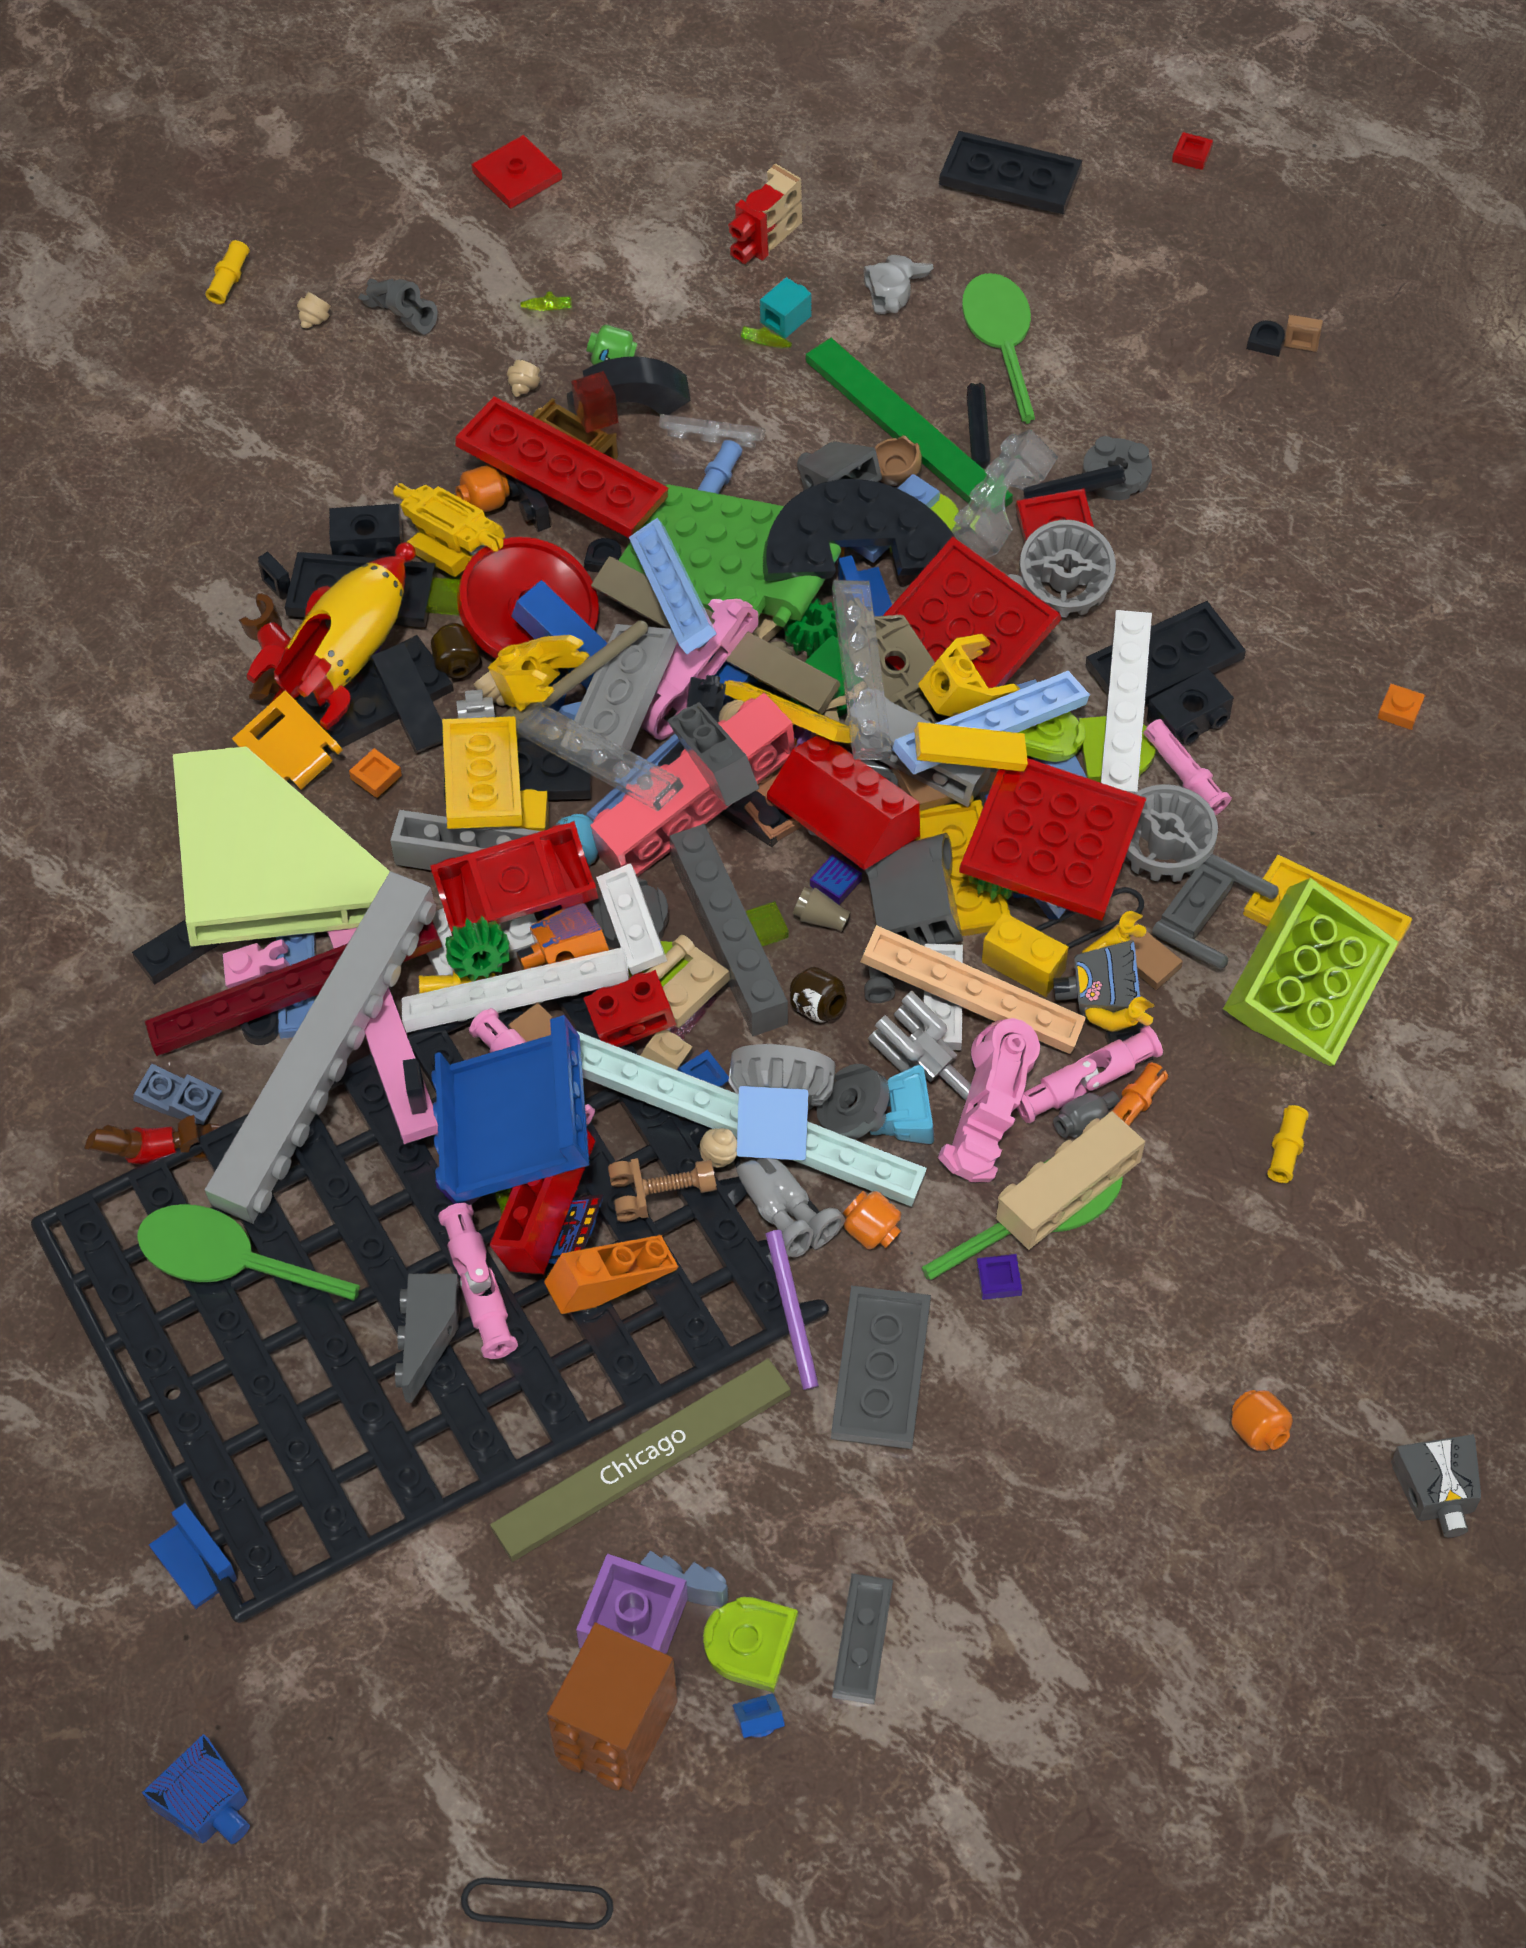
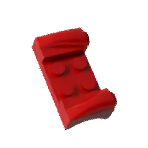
[430,821,598,936]

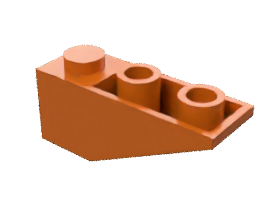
[544,1235,678,1314]

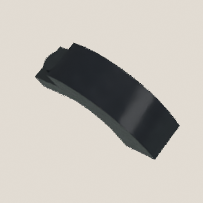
[567,356,690,421]

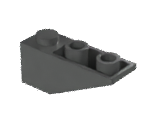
[667,702,759,806]
[395,1274,461,1402]

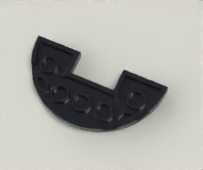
[763,479,956,581]

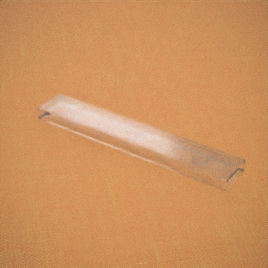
[832,580,892,760]
[516,703,684,811]

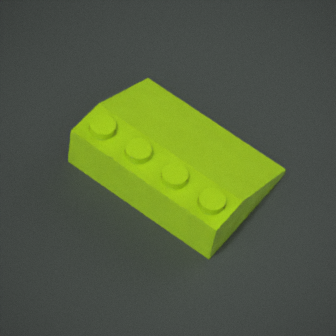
[1223,878,1398,1066]

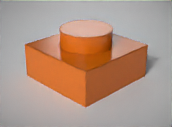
[1377,683,1425,730]
[349,748,402,798]

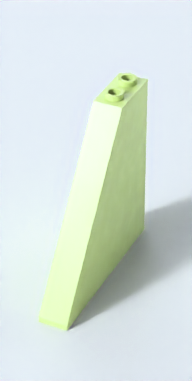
[173,746,390,947]

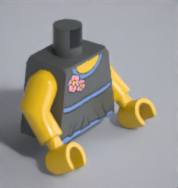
[1053,911,1154,1032]

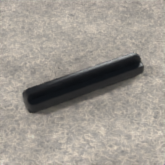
[967,383,991,469]
[1023,464,1126,499]

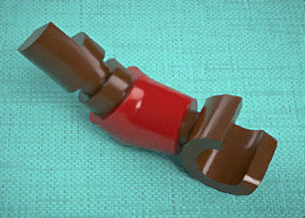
[239,593,291,700]
[84,1115,220,1165]

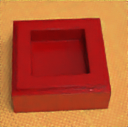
[1172,132,1213,170]

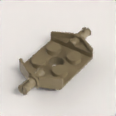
[842,599,943,724]

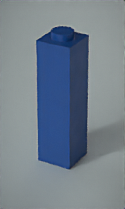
[511,580,608,689]

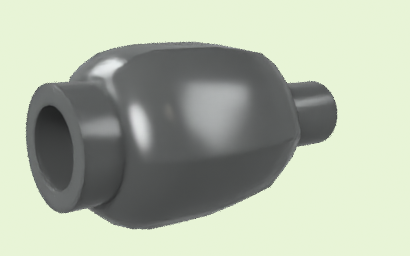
[1053,1091,1120,1138]

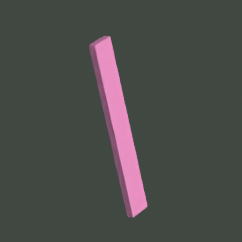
[327,928,438,1144]

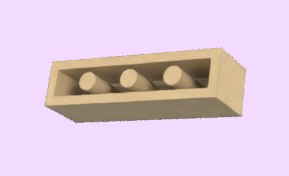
[996,1111,1145,1250]

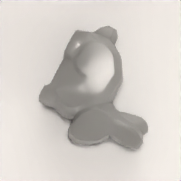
[864,255,933,314]

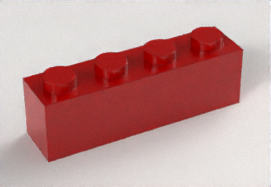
[490,1129,595,1274]

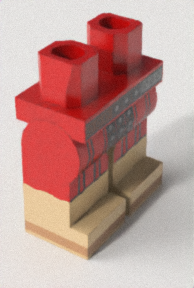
[729,163,802,264]

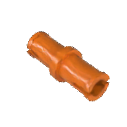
[1107,1062,1168,1126]

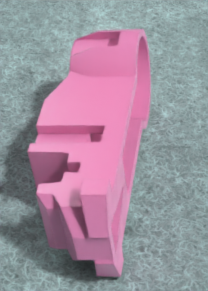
[641,599,758,740]
[938,1018,1040,1182]

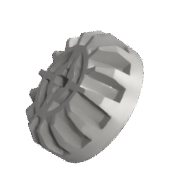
[1018,520,1116,617]
[1125,784,1218,882]
[728,1044,836,1110]

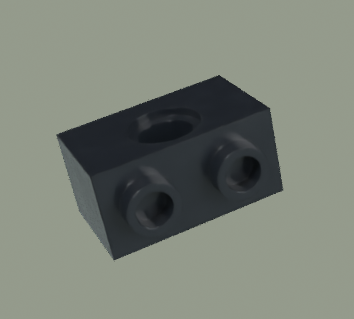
[329,504,403,558]
[1146,668,1234,745]

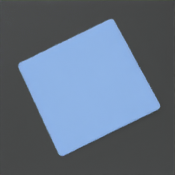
[736,1086,808,1160]

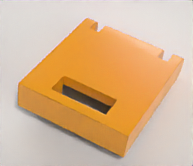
[232,690,343,790]

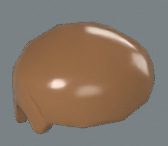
[875,435,922,487]

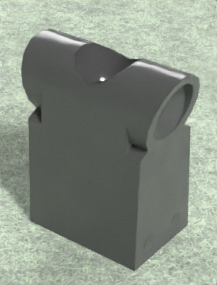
[865,833,963,946]

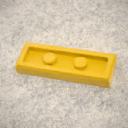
[914,722,1028,772]

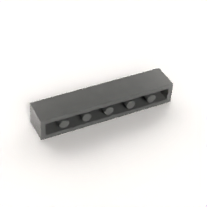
[670,824,788,1037]

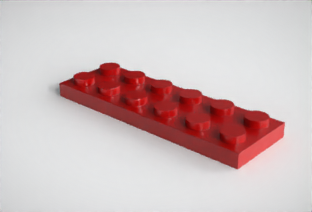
[455,396,669,538]

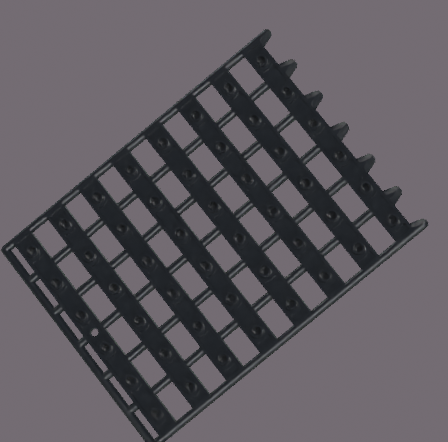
[31,989,829,1623]

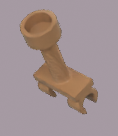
[608,1158,717,1221]

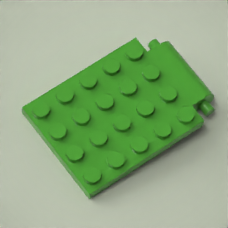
[618,484,841,627]

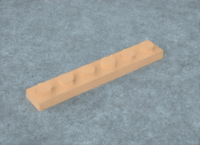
[860,925,1086,1054]

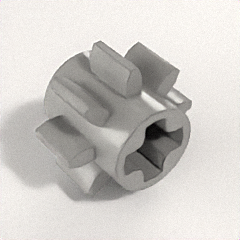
[457,689,495,719]

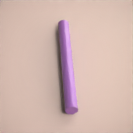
[766,1230,819,1390]

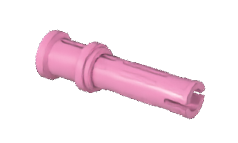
[1143,719,1232,815]

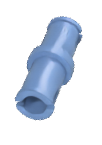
[698,440,743,494]

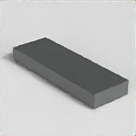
[832,1573,893,1704]

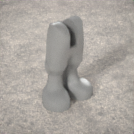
[736,1158,845,1257]

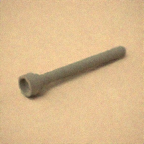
[501,621,648,732]

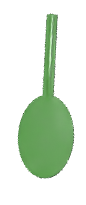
[962,273,1035,424]
[922,1159,1123,1280]
[138,1204,360,1300]

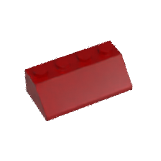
[767,734,920,870]

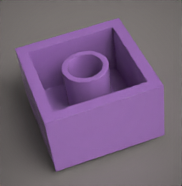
[576,1554,688,1654]

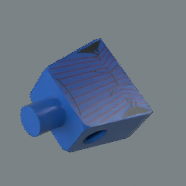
[142,1734,250,1844]

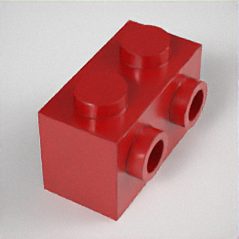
[584,970,677,1047]

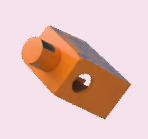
[516,903,609,970]

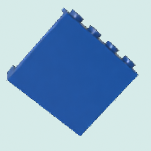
[431,1015,589,1203]

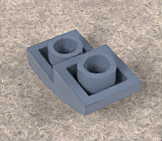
[133,1064,222,1125]
[640,1550,728,1607]

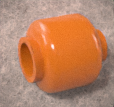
[455,465,510,513]
[842,1190,901,1250]
[1231,1390,1293,1451]

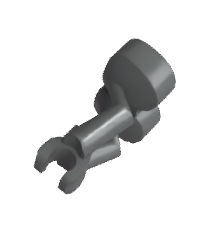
[358,279,438,335]

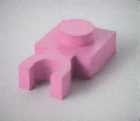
[223,939,290,989]

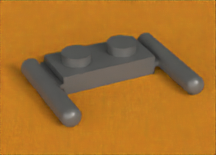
[1152,854,1279,969]

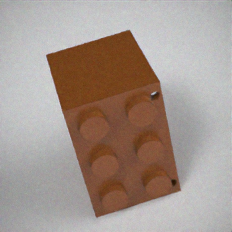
[547,1622,678,1792]

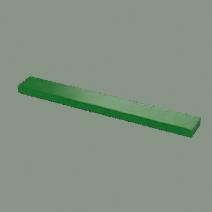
[806,338,1013,520]

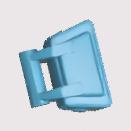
[870,1065,934,1144]

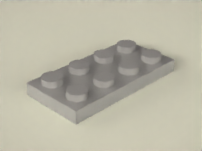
[561,624,677,762]

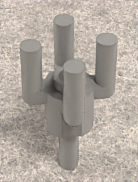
[868,991,971,1101]

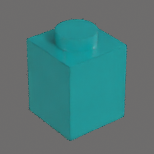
[760,277,811,339]

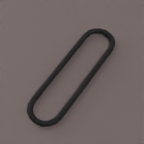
[1035,887,1144,949]
[461,1878,613,1930]

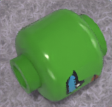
[586,324,638,365]

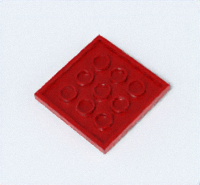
[883,537,1062,690]
[959,758,1147,921]

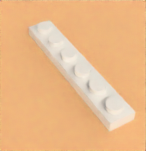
[1101,610,1152,794]
[402,947,629,1033]

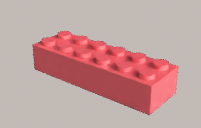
[590,693,795,877]

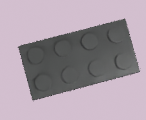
[831,1285,931,1449]

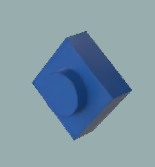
[678,1050,729,1088]
[732,1693,785,1738]

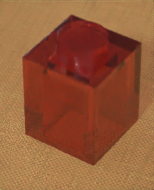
[571,371,619,433]

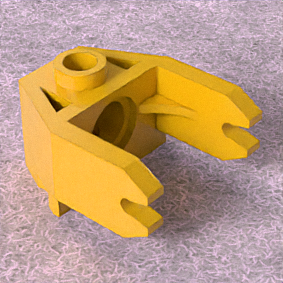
[918,634,1020,717]
[488,635,589,711]

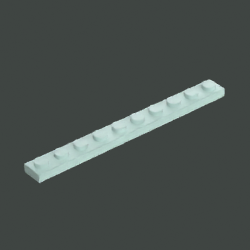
[577,1031,927,1207]

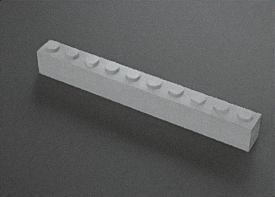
[205,871,436,1224]

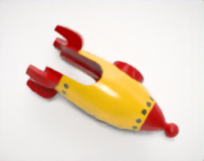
[247,542,416,730]

